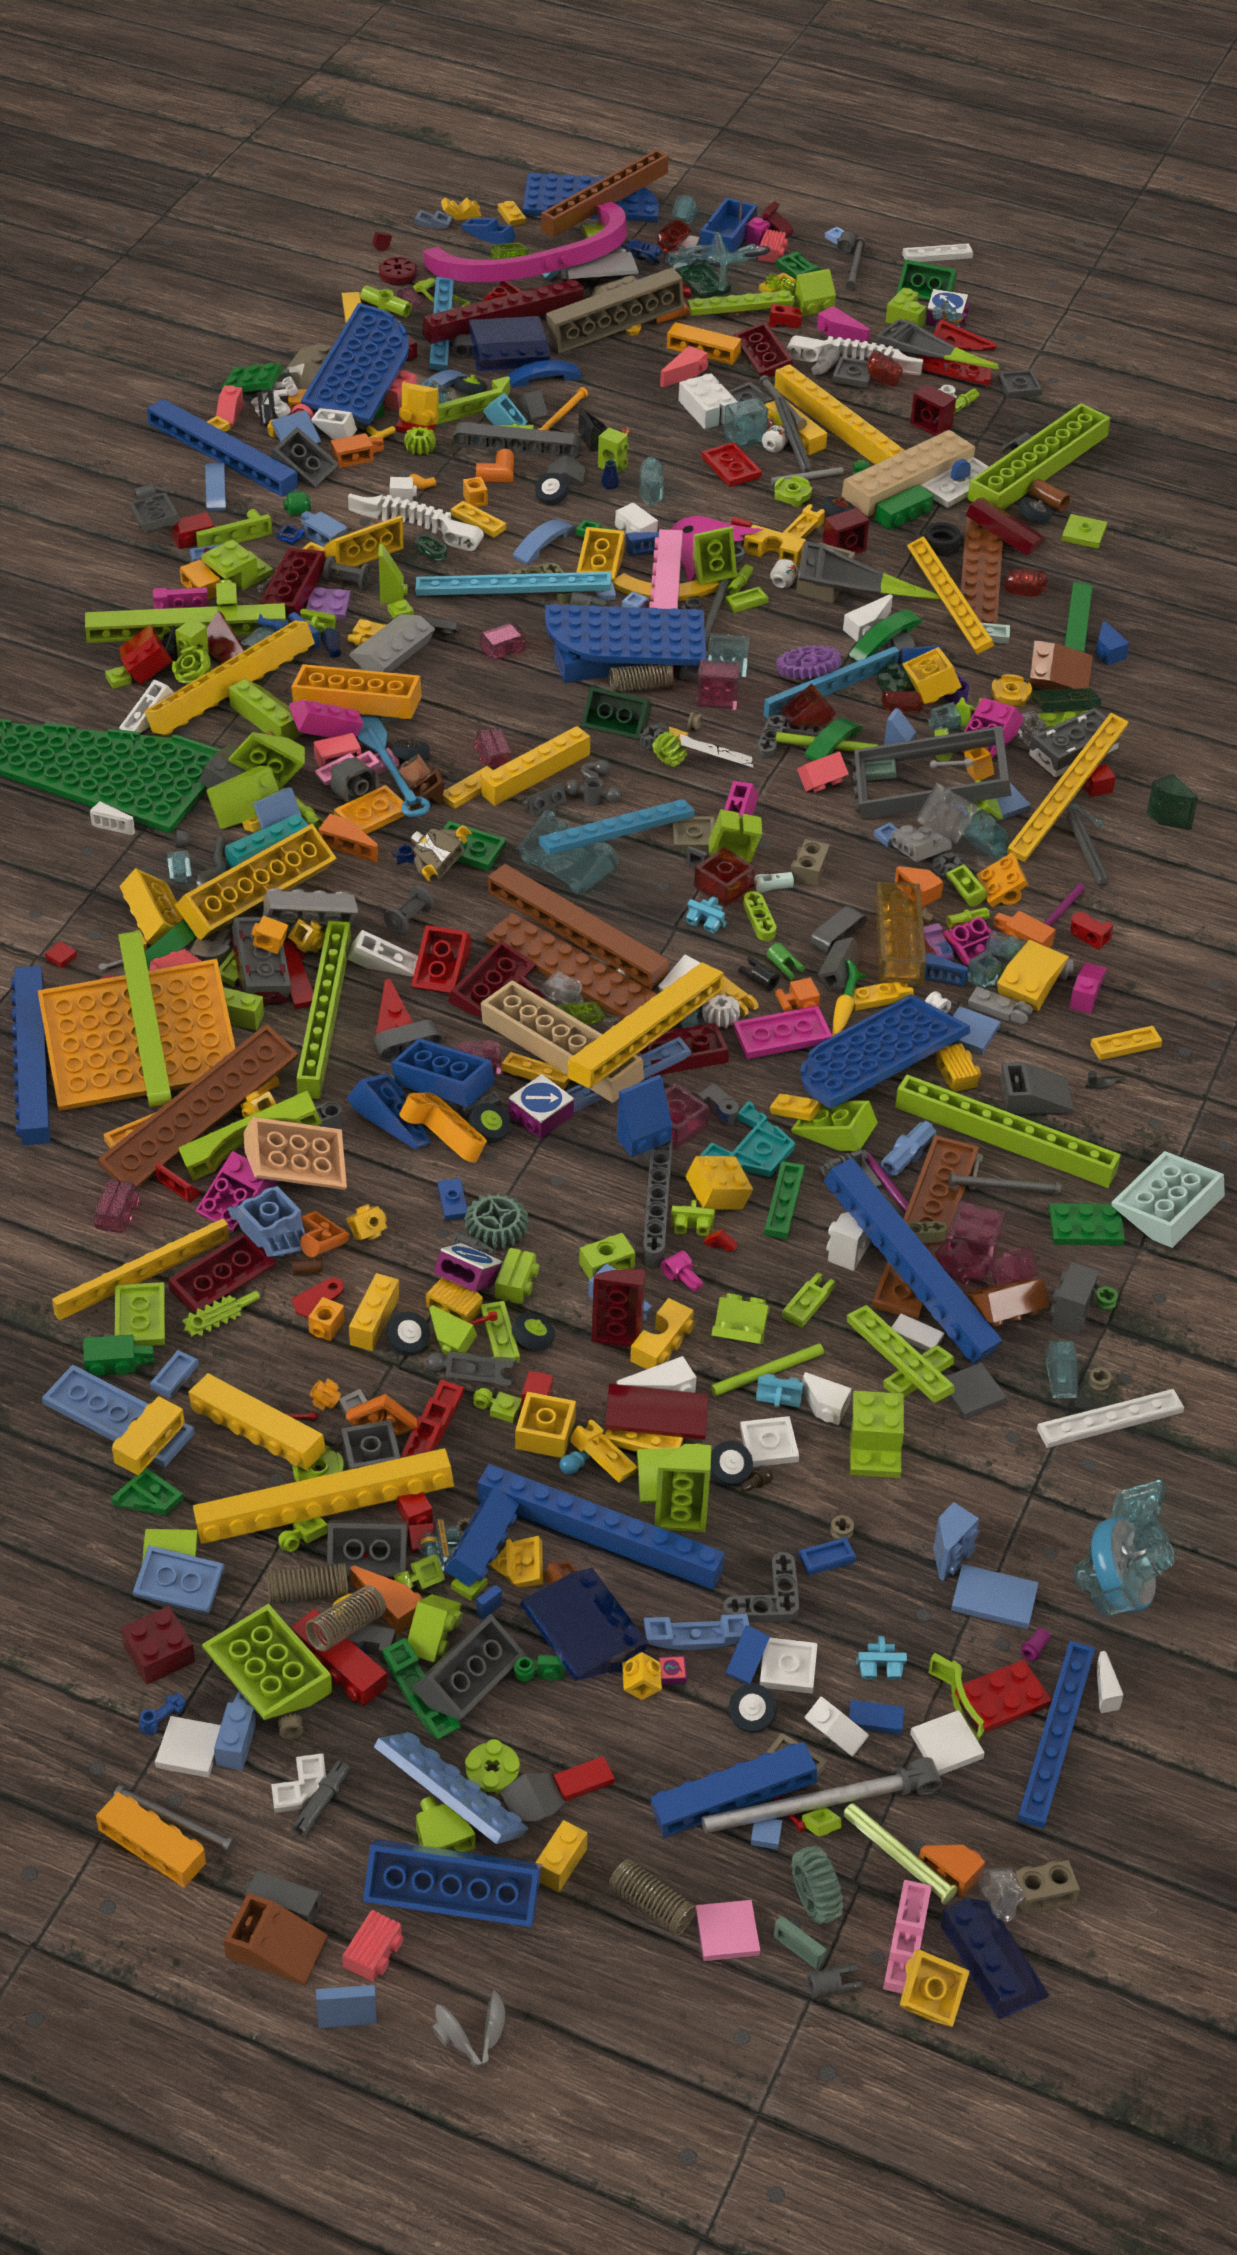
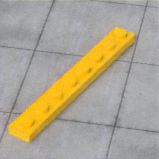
[52,1219,229,1321]

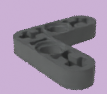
[757,715,825,759]
[723,1552,799,1623]

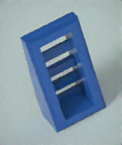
[626,532,659,556]
[922,953,968,986]

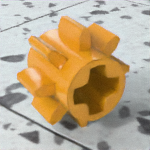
[310,1378,341,1411]

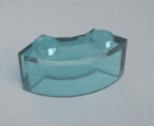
[639,456,665,506]

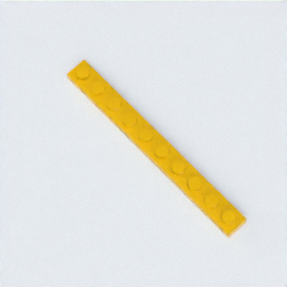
[907,536,995,655]
[1007,713,1129,862]

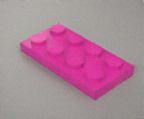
[733,1006,833,1059]

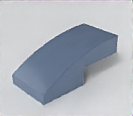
[413,210,453,229]

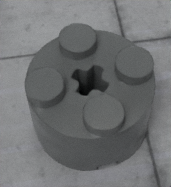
[330,757,379,803]

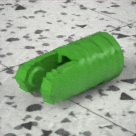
[767,943,806,981]

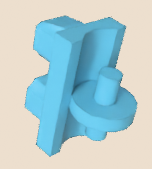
[686,896,727,934]
[756,1374,803,1408]
[856,1636,907,1680]

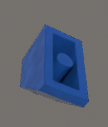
[1096,621,1129,666]

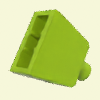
[416,1796,476,1852]

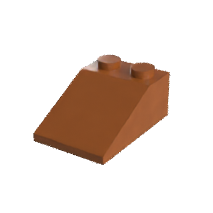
[1029,641,1093,694]

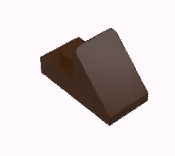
[409,768,445,809]

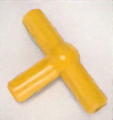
[366,426,396,439]

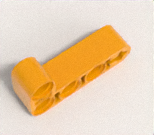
[399,1092,487,1163]

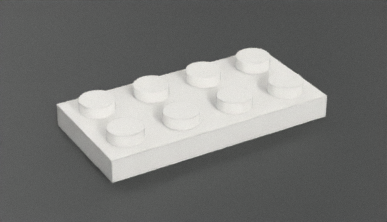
[921,457,989,508]

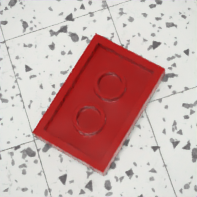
[701,442,762,487]
[955,1660,1052,1734]

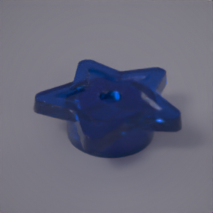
[391,844,415,864]

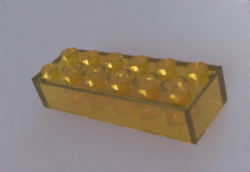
[874,882,926,984]

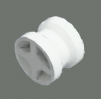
[925,991,951,1013]

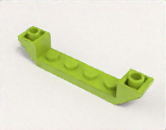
[436,376,510,425]

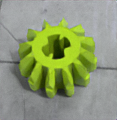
[404,427,436,456]
[652,732,687,767]

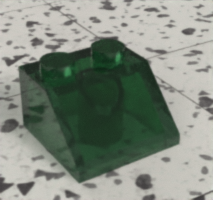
[1147,773,1198,830]

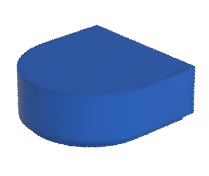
[951,459,971,481]

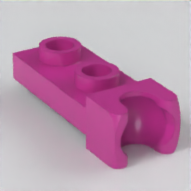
[153,588,209,609]

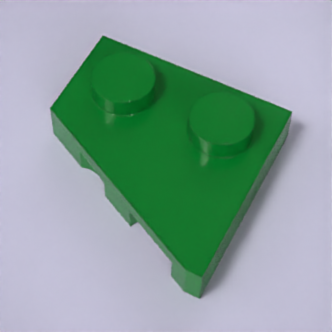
[111,1468,183,1516]

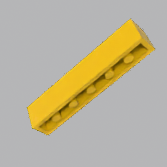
[481,726,590,806]
[188,1373,326,1470]

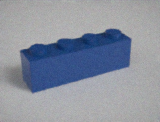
[444,1486,520,1587]

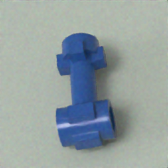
[139,1693,186,1735]

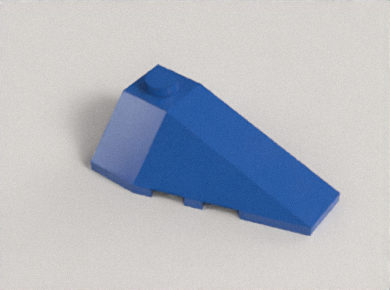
[346,1073,431,1150]

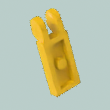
[717,976,759,1017]

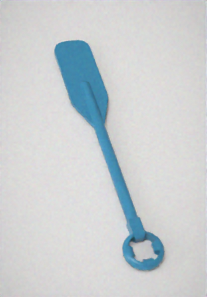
[357,714,430,817]

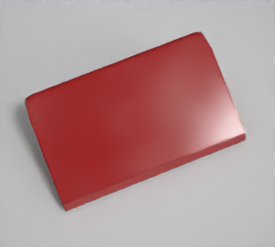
[155,1162,201,1203]

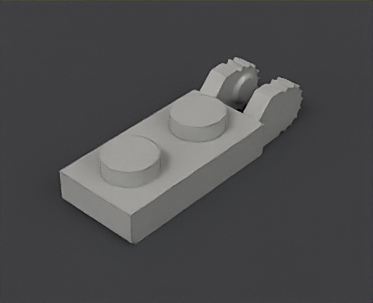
[968,987,1033,1024]

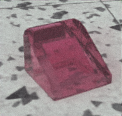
[397,285,422,308]

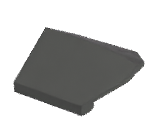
[547,455,585,486]
[500,1772,565,1822]

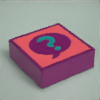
[658,1656,687,1685]

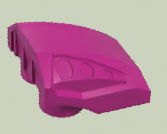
[942,917,1004,967]

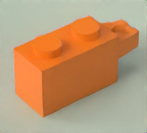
[330,433,384,468]
[993,911,1056,949]

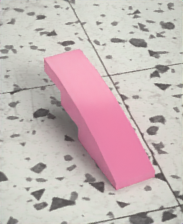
[315,748,400,785]
[883,1880,932,1993]

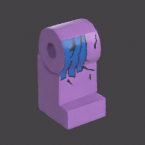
[919,923,953,961]

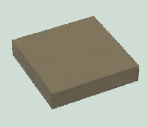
[672,816,715,851]

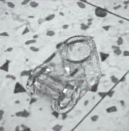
[540,971,583,1009]
[978,1867,1025,1921]

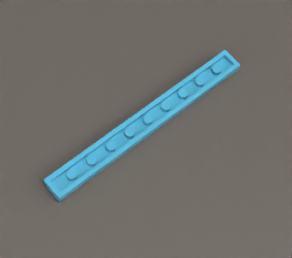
[415,572,611,596]

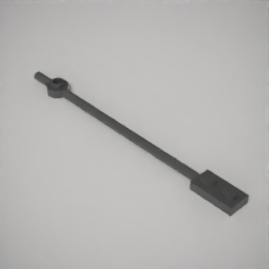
[680,535,745,682]

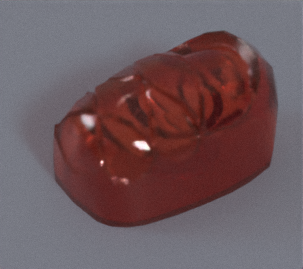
[657,219,691,252]
[867,351,903,386]
[1005,568,1048,597]
[881,691,925,713]

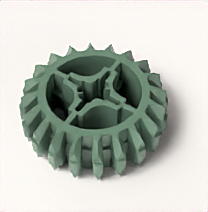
[464,1192,529,1250]
[791,1846,843,1924]

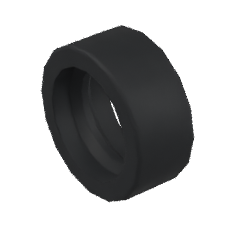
[924,522,961,556]

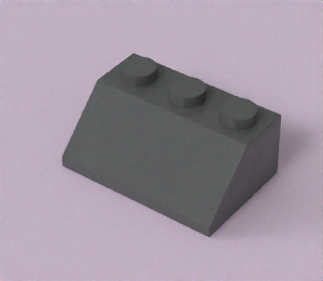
[327,1520,408,1577]

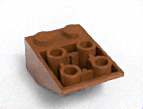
[224,1892,328,1986]

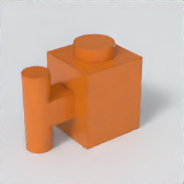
[775,978,820,1012]

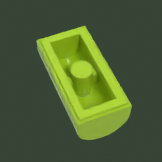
[946,864,986,907]

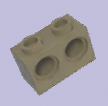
[791,839,830,887]
[1012,1860,1080,1915]

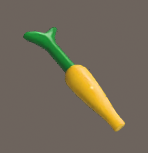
[832,959,867,1036]

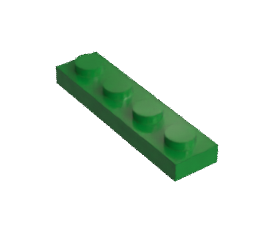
[764,1161,805,1239]

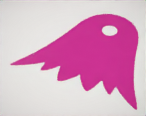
[670,516,764,582]

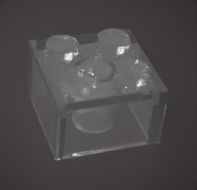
[915,782,978,843]

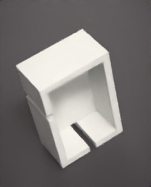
[679,373,738,429]

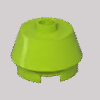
[172,646,213,685]

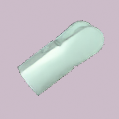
[753,872,794,893]

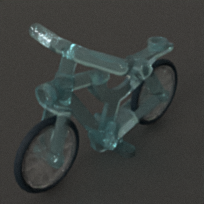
[664,232,771,291]

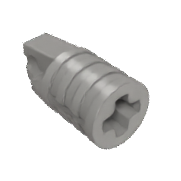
[811,349,840,375]

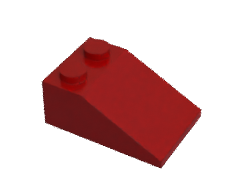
[119,624,173,685]
[411,925,472,994]

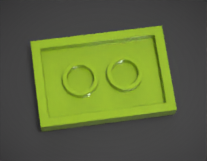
[115,1282,165,1346]

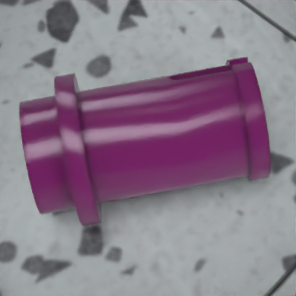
[1021,1628,1051,1661]

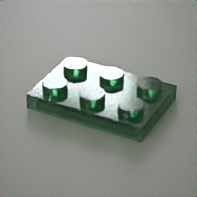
[675,260,731,299]
[1032,688,1101,713]

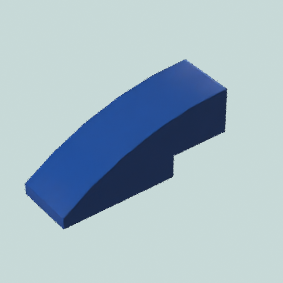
[461,218,516,245]

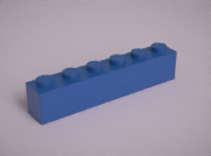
[650,1742,817,1838]

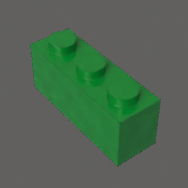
[875,484,934,530]

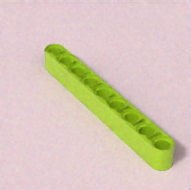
[118,930,172,1108]

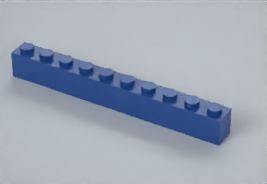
[147,399,298,497]
[11,966,51,1145]
[824,1158,1003,1365]
[478,1464,725,1590]

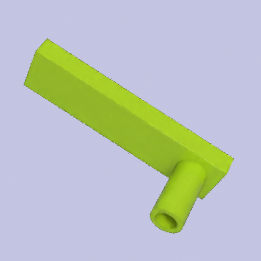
[196,509,273,548]

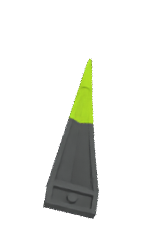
[876,319,999,369]
[798,541,941,601]

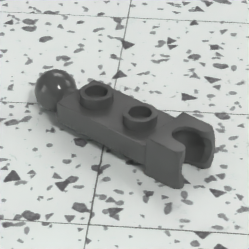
[426,1351,517,1386]

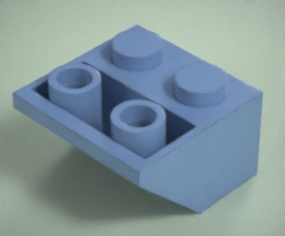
[933,1502,979,1581]

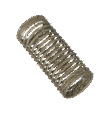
[609,664,673,693]
[267,1563,348,1604]
[305,1585,386,1651]
[608,1859,696,1936]

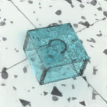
[724,398,768,447]

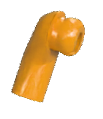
[409,474,436,490]

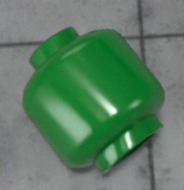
[283,491,311,517]

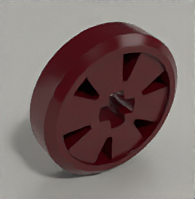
[379,257,417,284]

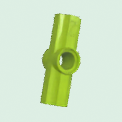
[360,285,412,318]

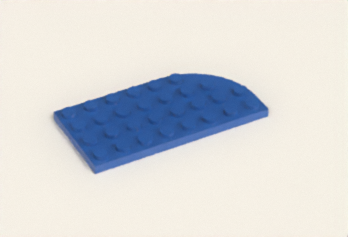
[523,173,659,222]
[301,303,409,425]
[545,604,706,666]
[801,995,970,1109]

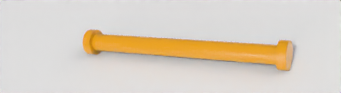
[536,387,588,431]

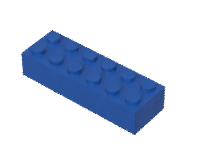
[363,1839,542,1927]

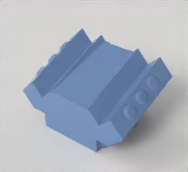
[227,1186,306,1257]

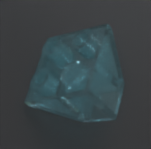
[961,809,1009,861]

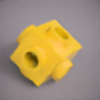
[288,919,326,953]
[240,1091,276,1118]
[346,1204,387,1240]
[622,1652,662,1700]

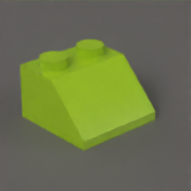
[794,269,836,316]

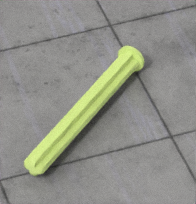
[844,1803,958,1905]

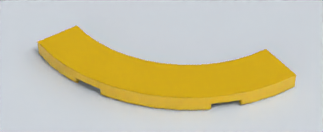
[611,573,720,602]

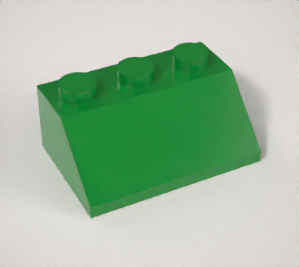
[897,259,958,301]

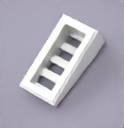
[90,802,135,835]
[1096,1651,1123,1713]

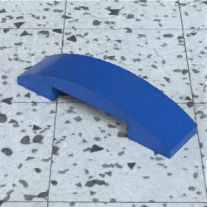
[507,360,582,388]

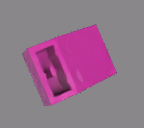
[959,697,1024,758]
[195,1151,278,1232]

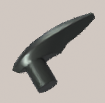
[1085,1071,1126,1088]

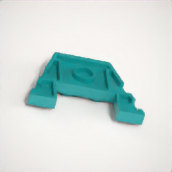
[700,1101,795,1177]

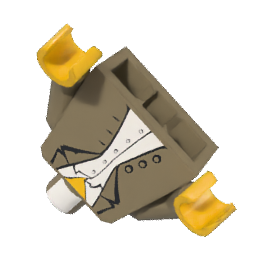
[411,826,472,882]

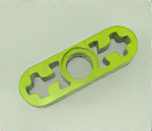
[743,891,776,941]

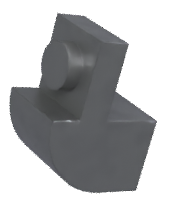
[189,928,233,967]

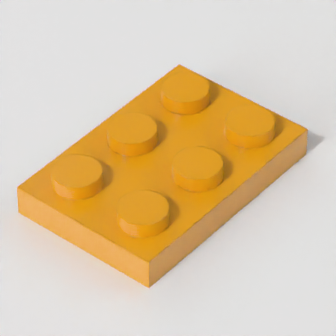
[334,785,410,834]

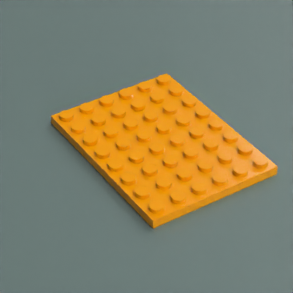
[38,959,235,1111]

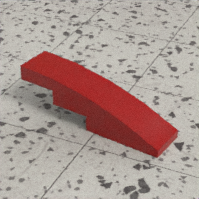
[400,1380,465,1458]

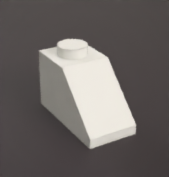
[311,408,357,440]
[802,1372,852,1425]
[804,1697,869,1757]

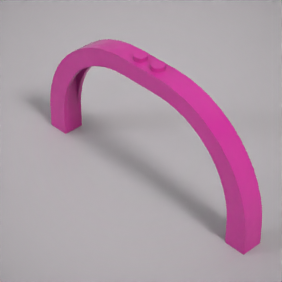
[422,202,628,282]

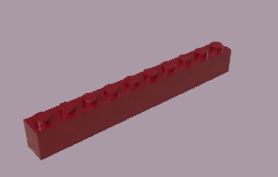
[422,279,584,344]

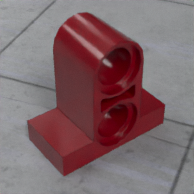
[760,201,793,239]

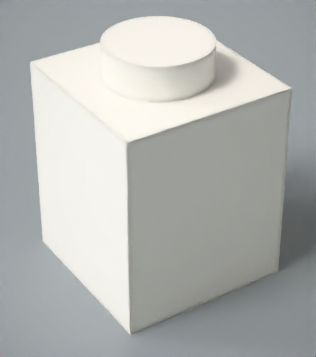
[390,477,417,503]

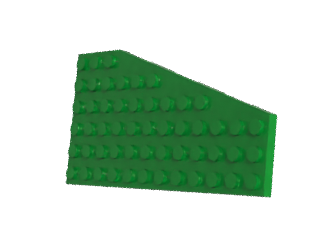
[0,719,221,834]

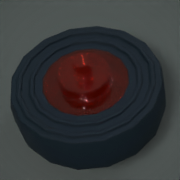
[822,496,855,515]

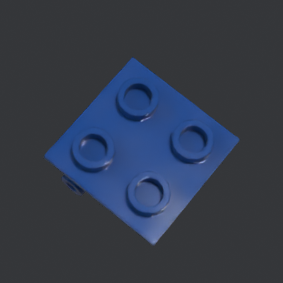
[620,239,662,263]

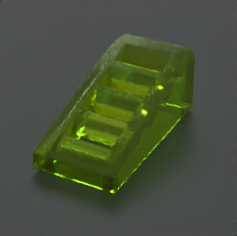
[490,242,529,260]
[556,1001,605,1024]

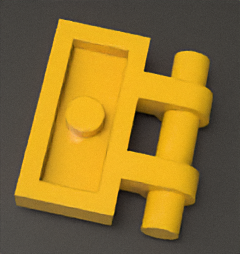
[347,619,386,646]

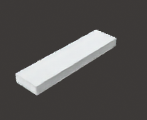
[902,243,973,262]

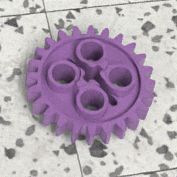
[776,645,841,679]

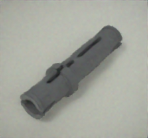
[292,1760,351,1837]

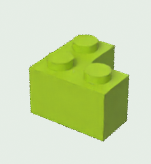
[885,288,927,328]
[407,1594,463,1662]

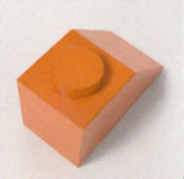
[894,866,943,908]
[919,1845,985,1898]

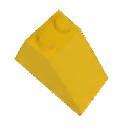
[576,527,626,581]
[902,647,961,704]
[997,940,1069,1012]

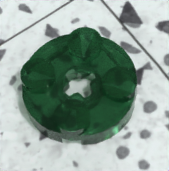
[877,662,915,696]

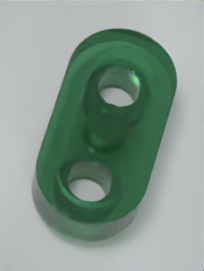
[415,533,448,561]

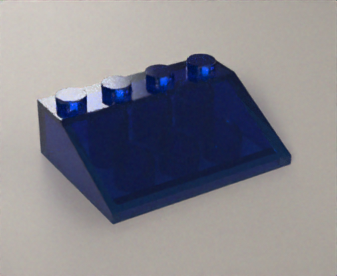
[468,316,551,371]
[520,1568,649,1681]

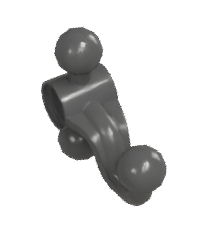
[565,760,622,805]

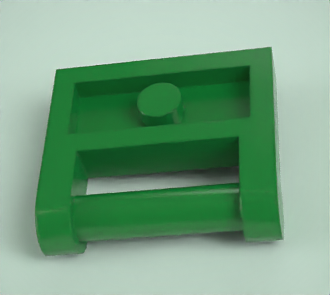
[775,251,821,279]

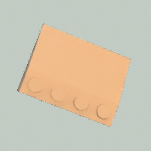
[244,1117,347,1190]

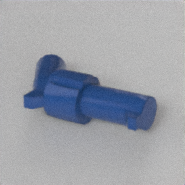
[257,614,288,632]

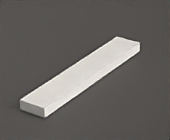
[1037,1389,1184,1448]

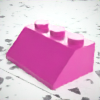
[289,700,363,738]

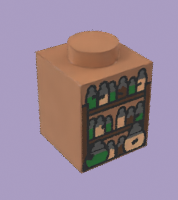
[399,754,430,788]

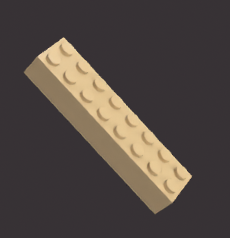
[841,430,975,516]
[481,980,644,1103]

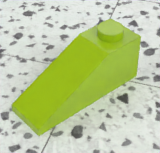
[379,544,408,604]

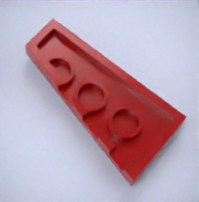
[920,354,992,386]

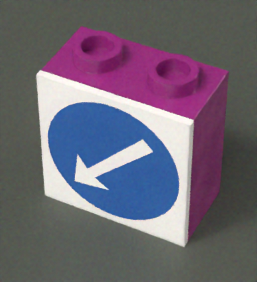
[926,289,970,328]
[509,1074,574,1139]
[433,1243,503,1291]

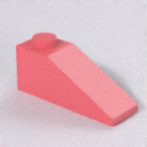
[660,346,708,387]

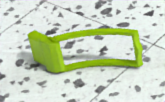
[410,278,470,309]
[928,1653,984,1742]

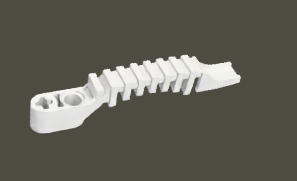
[786,336,923,376]
[348,494,484,551]

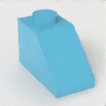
[483,393,528,425]

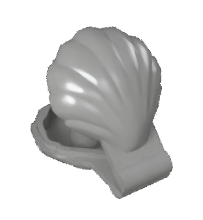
[432,1990,505,2068]

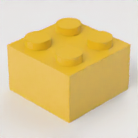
[685,1156,753,1209]
[515,1392,576,1458]

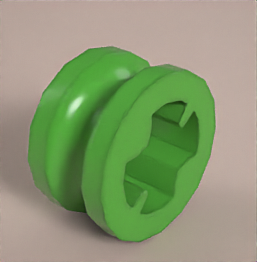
[1095,1286,1118,1311]

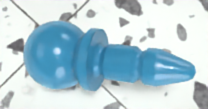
[559,1451,591,1475]

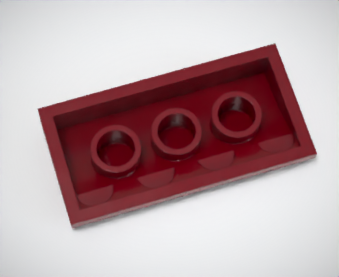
[733,322,794,377]
[965,497,1046,556]
[259,548,326,616]
[448,940,536,1017]
[636,1022,729,1077]
[169,1232,276,1313]
[591,1269,646,1347]
[605,1383,708,1440]

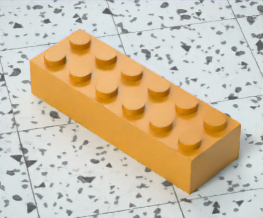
[291,664,422,719]

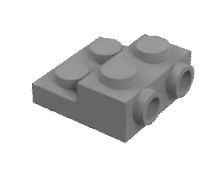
[891,825,952,862]

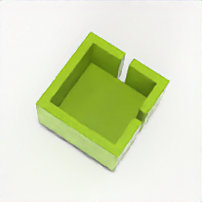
[708,809,762,865]

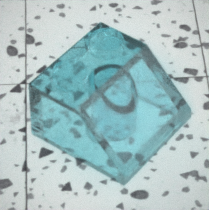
[706,633,750,677]

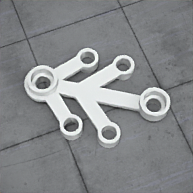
[251,376,298,418]

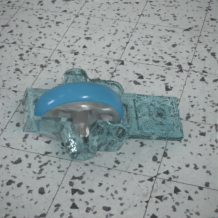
[1073,1479,1175,1618]

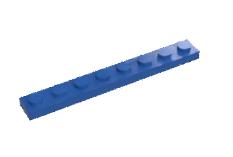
[1017,1641,1095,1829]

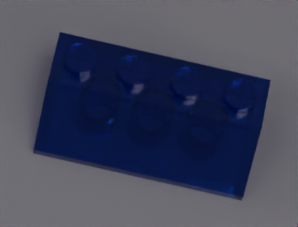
[941,1898,1049,2020]

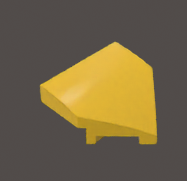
[487,1536,543,1588]

